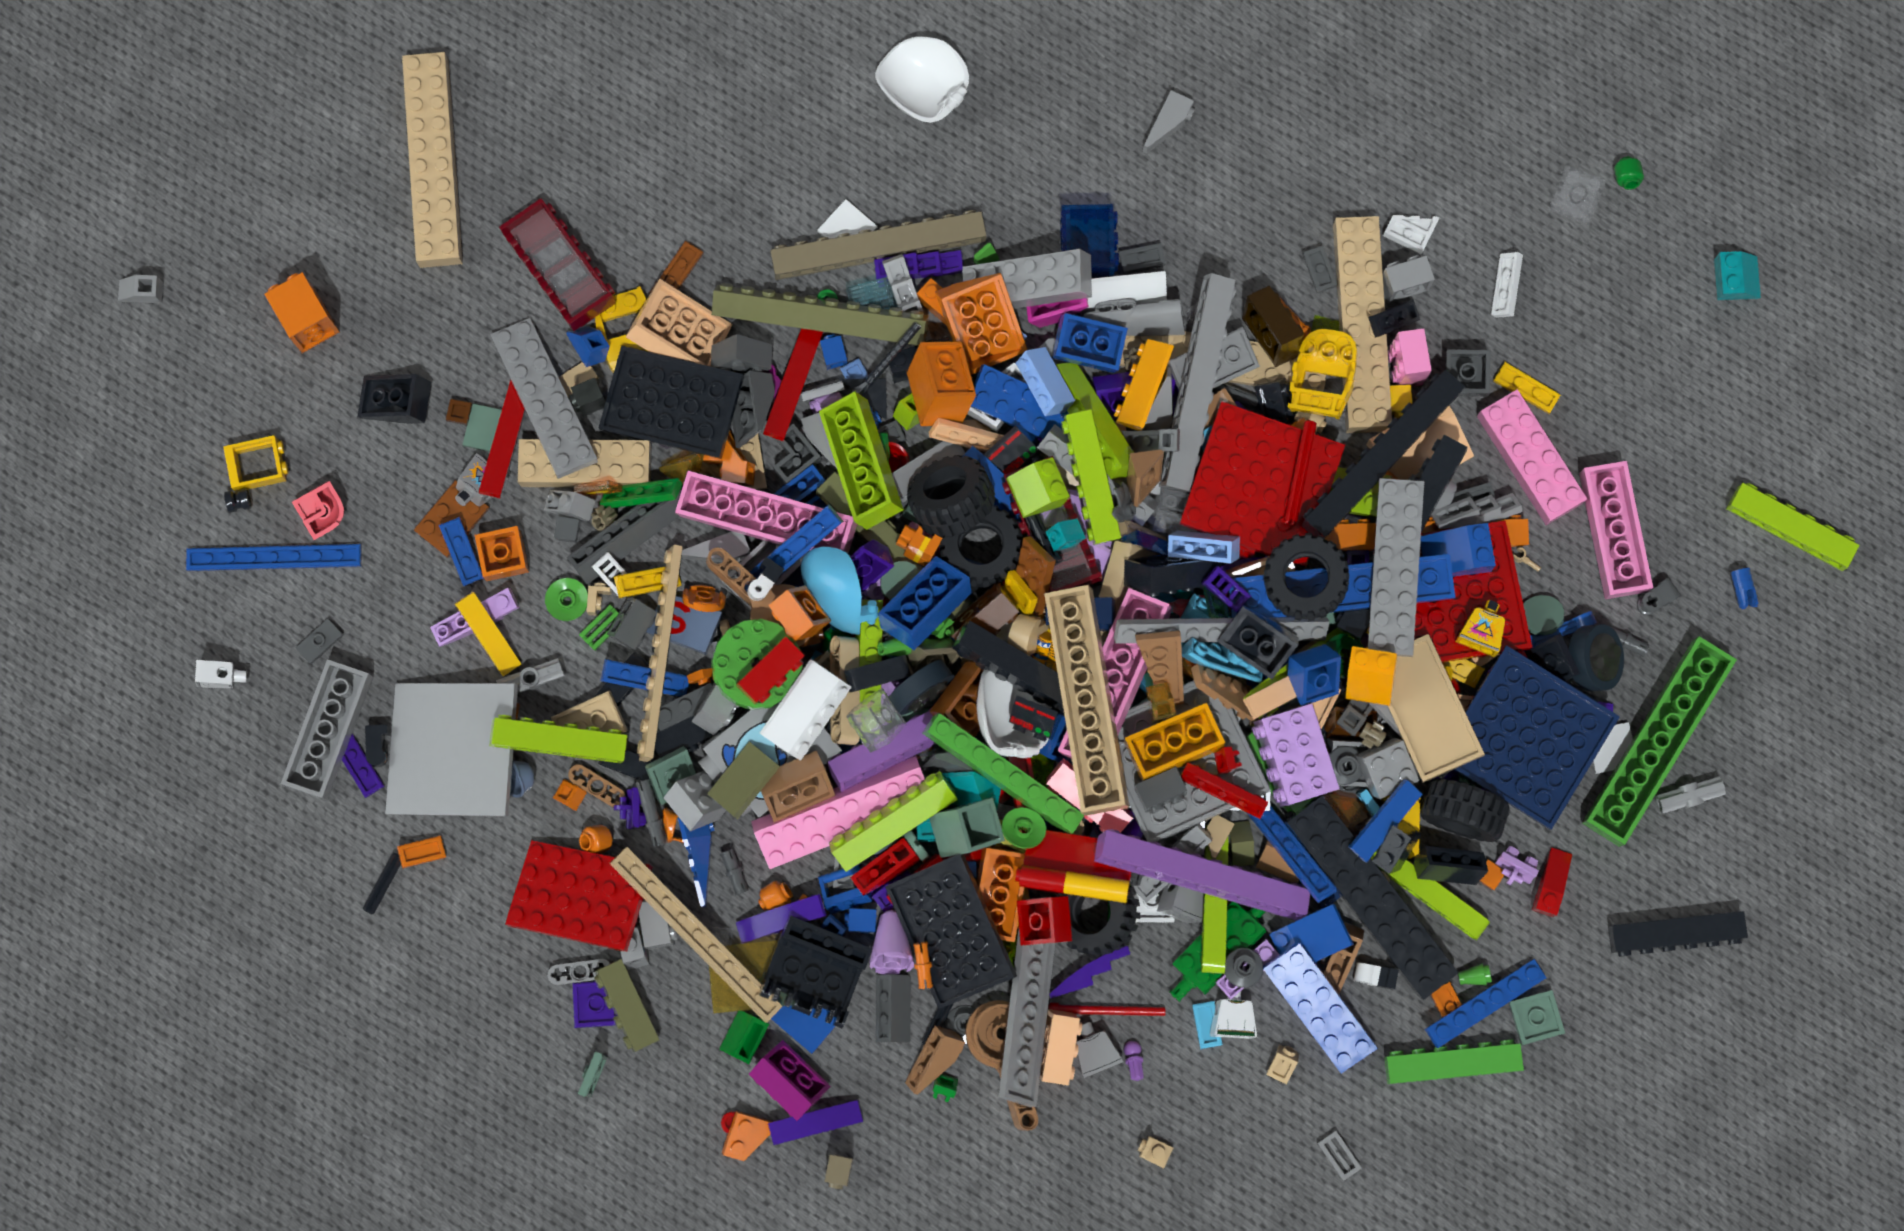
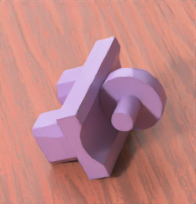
[1495,846,1539,885]

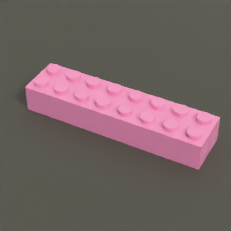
[675,471,857,554]
[1058,588,1173,759]
[751,756,925,869]

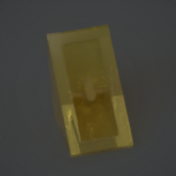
[659,453,704,486]

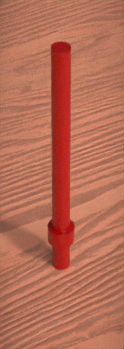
[1048,1002,1166,1016]

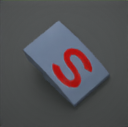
[646,596,723,655]

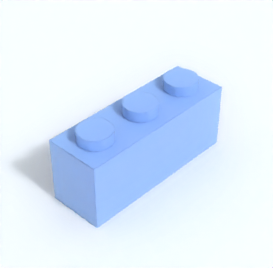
[1016,347,1075,416]
[1168,530,1240,563]

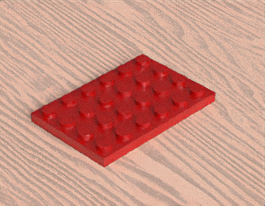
[505,840,653,952]

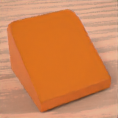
[553,779,587,811]

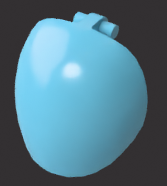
[801,547,879,635]

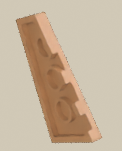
[1135,631,1184,706]
[1191,664,1260,727]

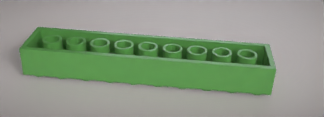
[1582,636,1737,847]

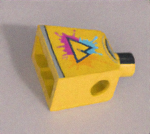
[1455,600,1505,657]

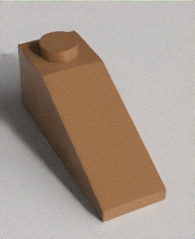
[1323,922,1364,994]
[905,1025,966,1095]

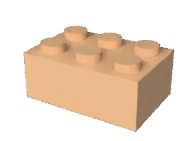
[1040,1009,1082,1085]

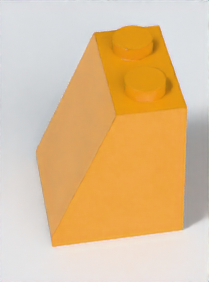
[1346,646,1398,706]

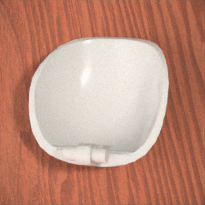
[875,37,969,123]
[976,670,1052,758]

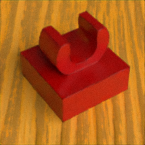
[1214,747,1242,775]

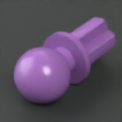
[1124,1041,1144,1081]

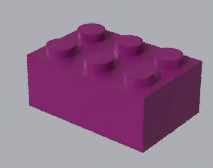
[749,1040,831,1121]

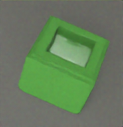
[974,243,999,265]

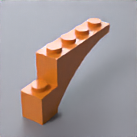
[698,430,755,486]

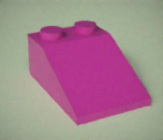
[1026,298,1089,328]

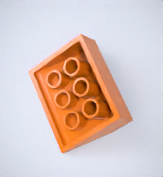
[935,273,1027,375]

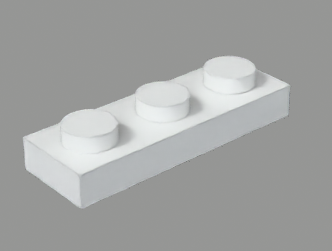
[1491,252,1523,318]

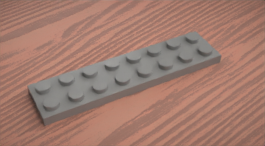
[490,318,598,479]
[1368,478,1424,657]
[999,930,1055,1107]

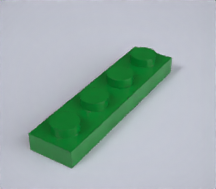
[600,478,683,509]

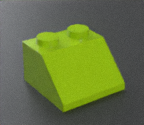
[1006,457,1070,518]

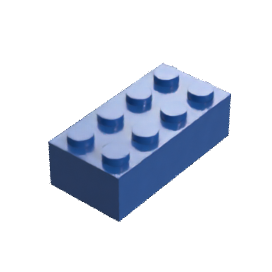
[878,556,972,650]

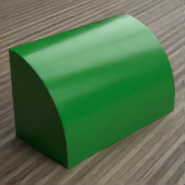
[719,1009,769,1064]

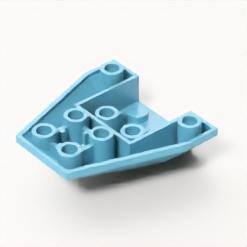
[1180,594,1263,683]

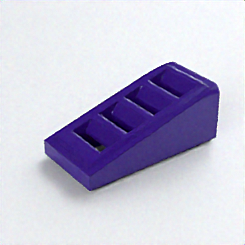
[1202,566,1251,612]

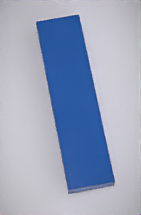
[600,659,689,697]
[1349,779,1422,862]

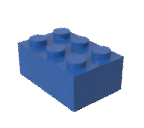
[1051,313,1128,373]

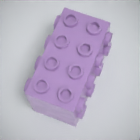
[1252,704,1339,807]

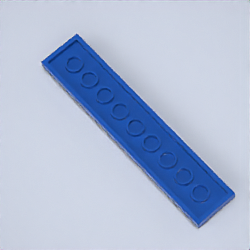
[1229,554,1455,618]

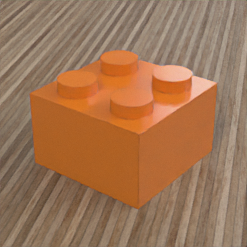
[475,526,529,581]
[768,585,831,641]

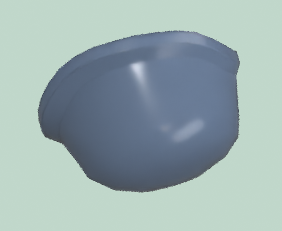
[510,759,534,798]

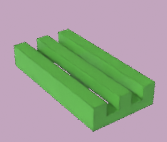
[579,605,619,651]

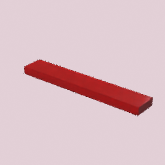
[763,328,823,441]
[479,380,525,498]

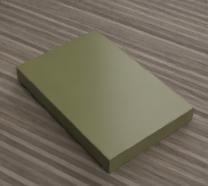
[708,742,780,819]

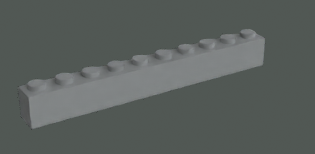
[1159,273,1236,493]

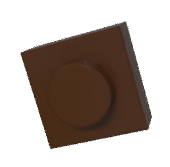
[446,399,472,425]

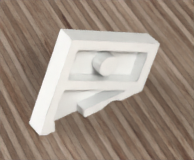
[1383,215,1439,254]

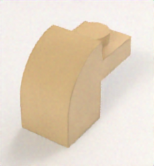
[1007,614,1048,656]

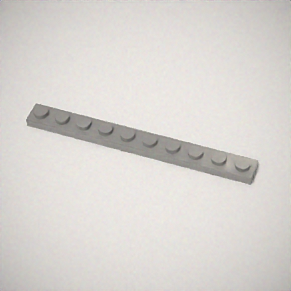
[1113,617,1329,643]

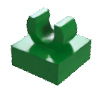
[933,1074,958,1102]

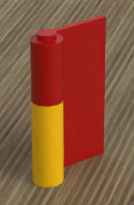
[1015,830,1131,903]

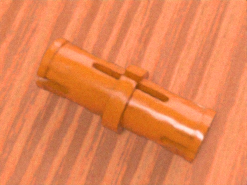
[913,942,933,989]

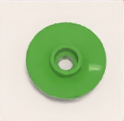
[545,578,588,621]
[1002,808,1046,849]

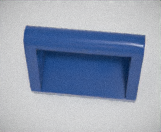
[818,863,872,914]

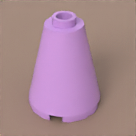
[870,910,914,975]

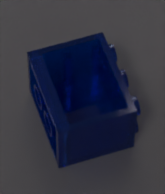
[1060,204,1119,279]

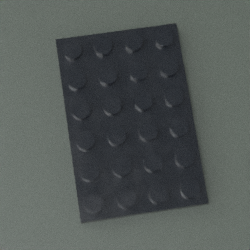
[598,346,744,459]
[885,854,1017,1009]

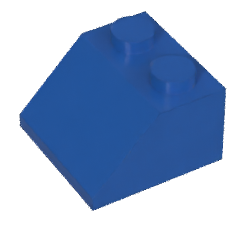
[1288,644,1341,706]

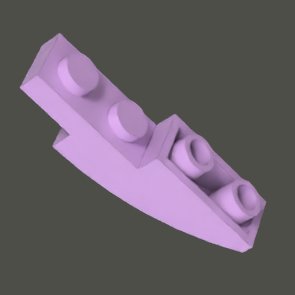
[430,588,520,647]

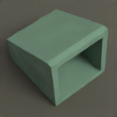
[929,798,1005,858]

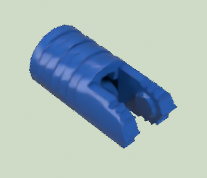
[1730,568,1759,609]

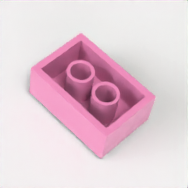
[1387,328,1432,387]

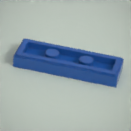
[438,518,483,586]

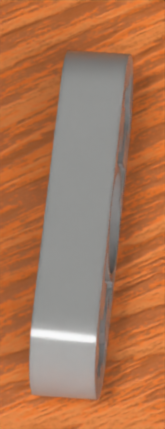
[548,959,611,985]

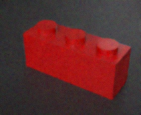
[736,637,805,704]

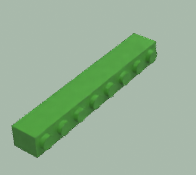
[922,713,1085,834]

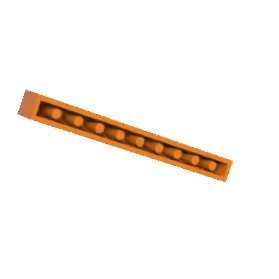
[1325,515,1529,552]

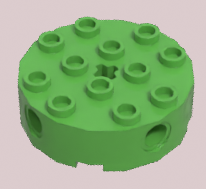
[711,619,802,710]

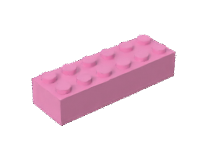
[1477,389,1587,525]
[1579,461,1653,599]

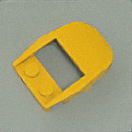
[595,287,649,373]
[1288,329,1358,419]

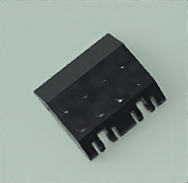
[759,916,872,1029]

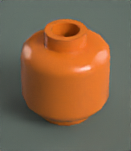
[579,824,613,854]
[758,881,793,911]

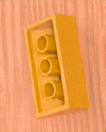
[1114,339,1174,431]

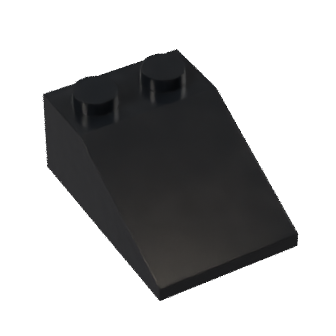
[357,374,431,424]
[1217,606,1299,679]

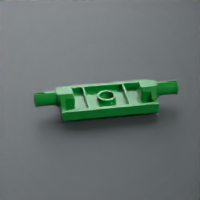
[1169,902,1267,1002]

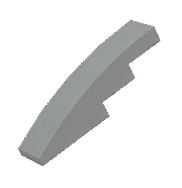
[882,254,932,346]
[1431,493,1523,529]
[1131,824,1212,903]

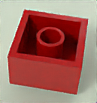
[1017,896,1072,946]

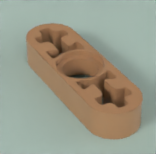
[568,765,626,808]

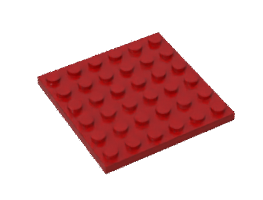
[1179,401,1345,568]
[1414,520,1532,663]

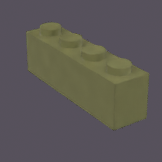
[594,959,659,1052]

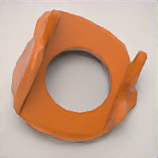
[663,808,684,843]

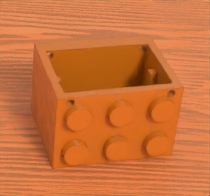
[264,272,339,353]
[907,341,976,426]

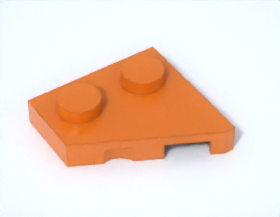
[722,1111,773,1161]

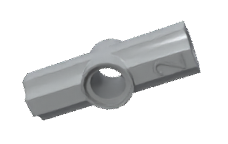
[496,658,565,694]
[1656,777,1726,814]

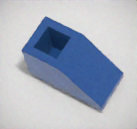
[566,326,610,367]

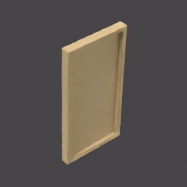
[1388,634,1485,782]

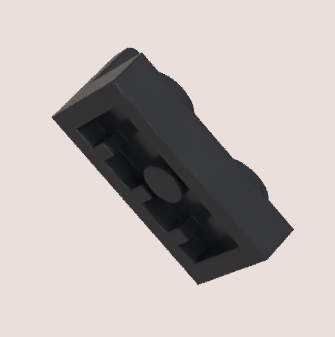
[1255,378,1296,424]

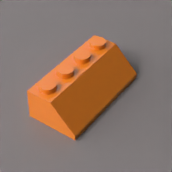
[976,845,1025,942]

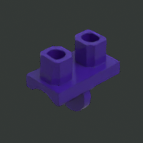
[613,787,647,829]

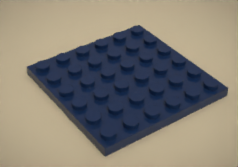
[1453,645,1620,830]

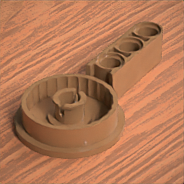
[706,547,809,647]
[965,1000,1038,1131]

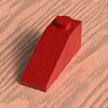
[850,838,920,896]
[1532,847,1573,917]

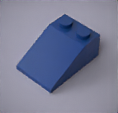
[1420,523,1496,577]
[1270,904,1354,962]

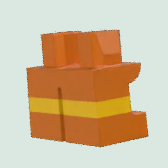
[896,525,943,567]

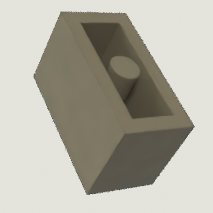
[824,1154,853,1190]

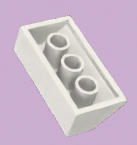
[1080,271,1167,316]
[760,659,851,761]

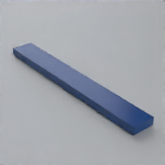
[186,544,362,571]

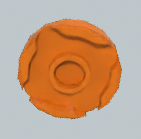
[682,585,726,612]

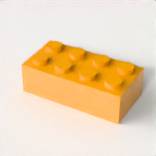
[1124,703,1225,782]

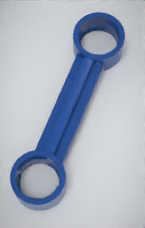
[1524,611,1597,652]

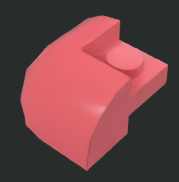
[292,481,344,540]

